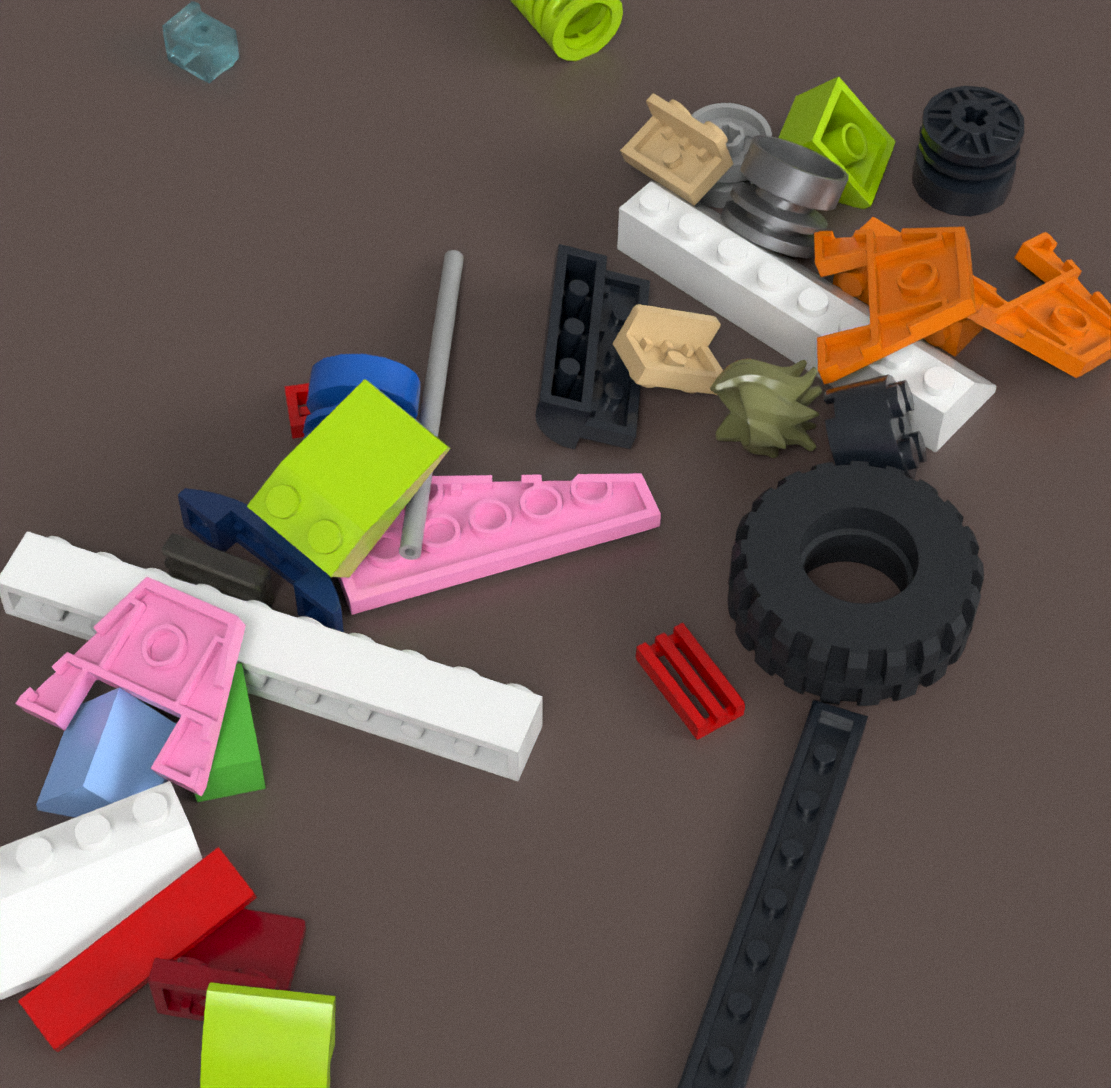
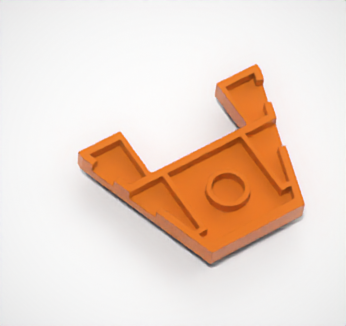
[814,227,976,385]
[966,232,1111,378]

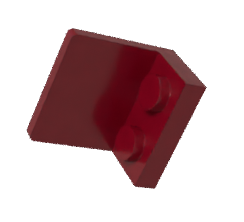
[148,908,306,1021]

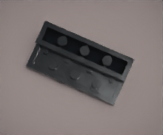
[535,244,650,450]

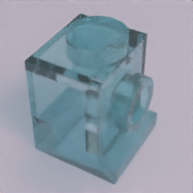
[162,1,240,84]

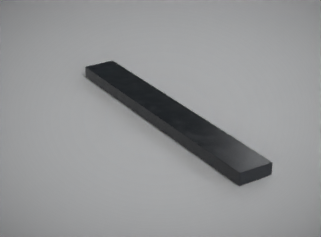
[678,700,868,1088]

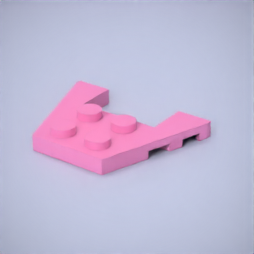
[16,577,246,796]

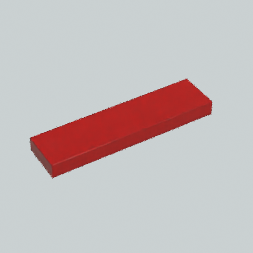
[18,847,257,1052]

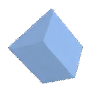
[36,687,176,818]

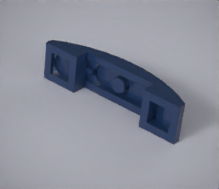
[177,488,344,633]

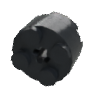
[824,374,927,479]

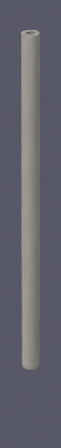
[399,250,464,560]

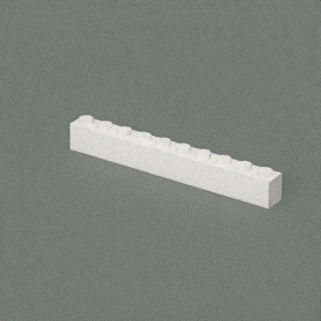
[0,531,543,781]

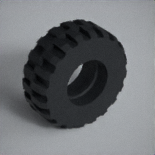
[727,461,984,706]

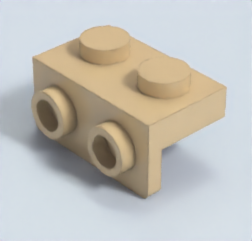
[620,93,733,206]
[613,304,723,395]

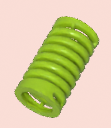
[510,0,623,61]

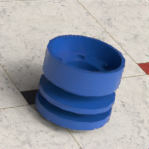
[303,354,421,440]

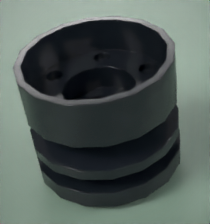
[912,86,1024,217]

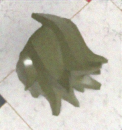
[710,359,822,458]

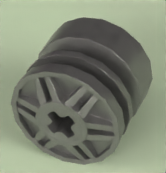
[720,135,849,258]

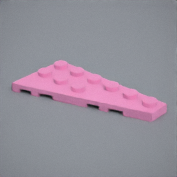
[338,473,661,615]

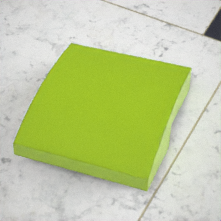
[200,983,336,1088]

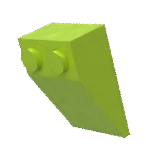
[247,379,451,578]

